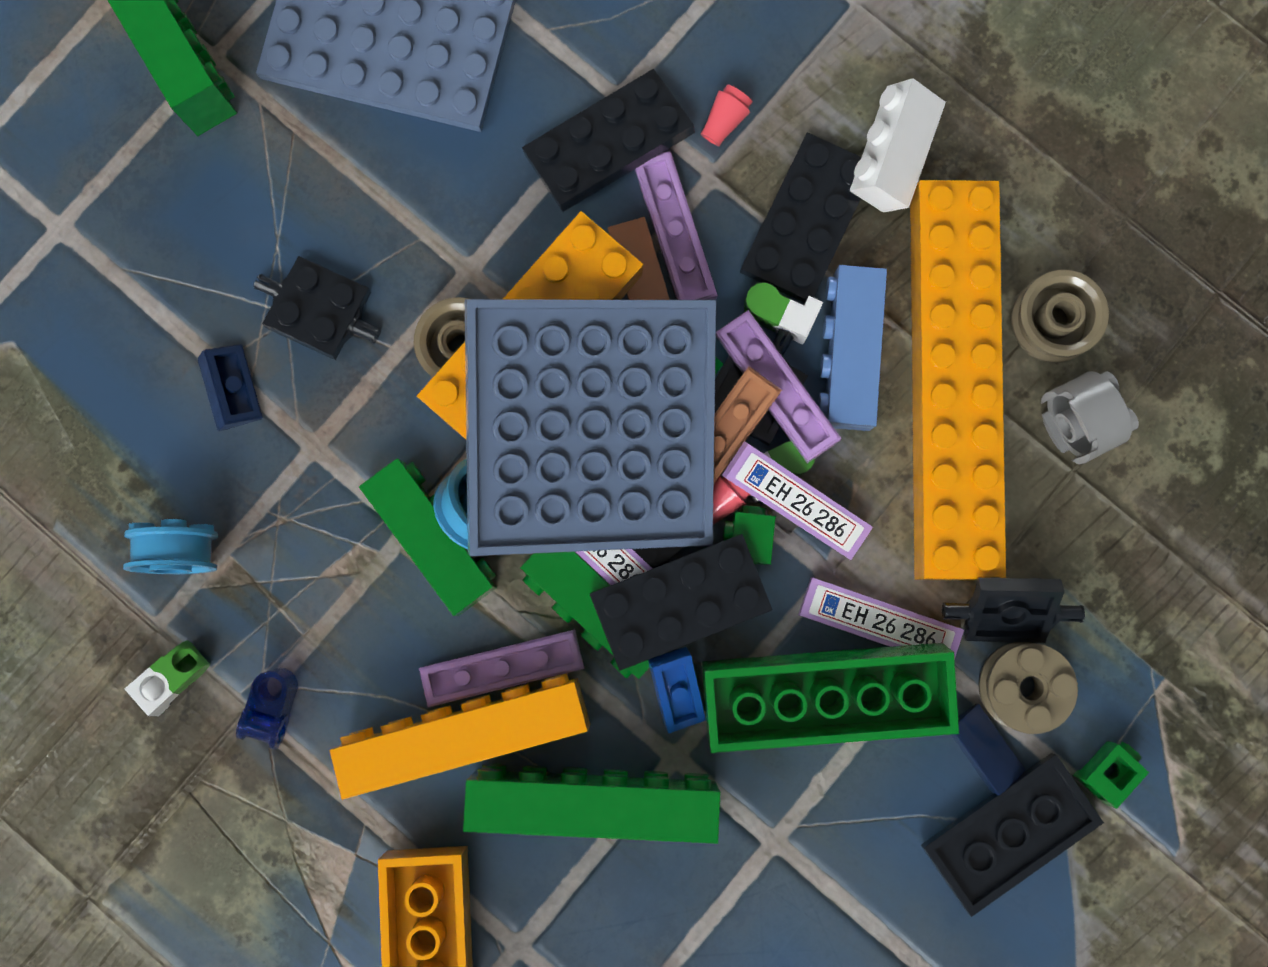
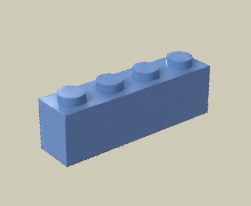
[818,265,887,431]

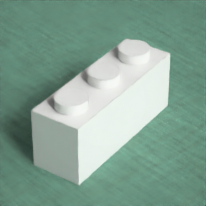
[850,78,946,212]

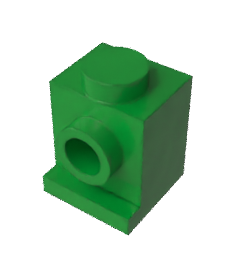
[1073,741,1149,809]

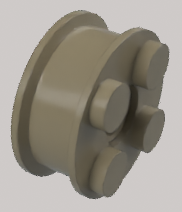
[1011,270,1109,363]
[414,297,468,378]
[979,642,1078,734]

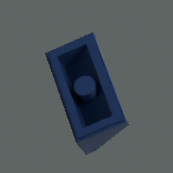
[198,344,263,431]
[951,703,1026,796]

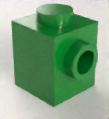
[723,506,776,565]

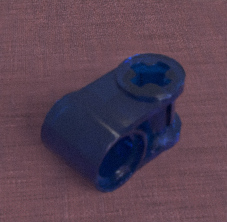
[236,668,298,750]

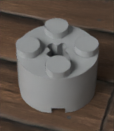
[1041,371,1139,464]

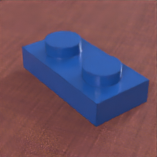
[648,647,706,734]

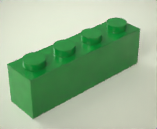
[359,458,497,616]
[520,552,662,679]

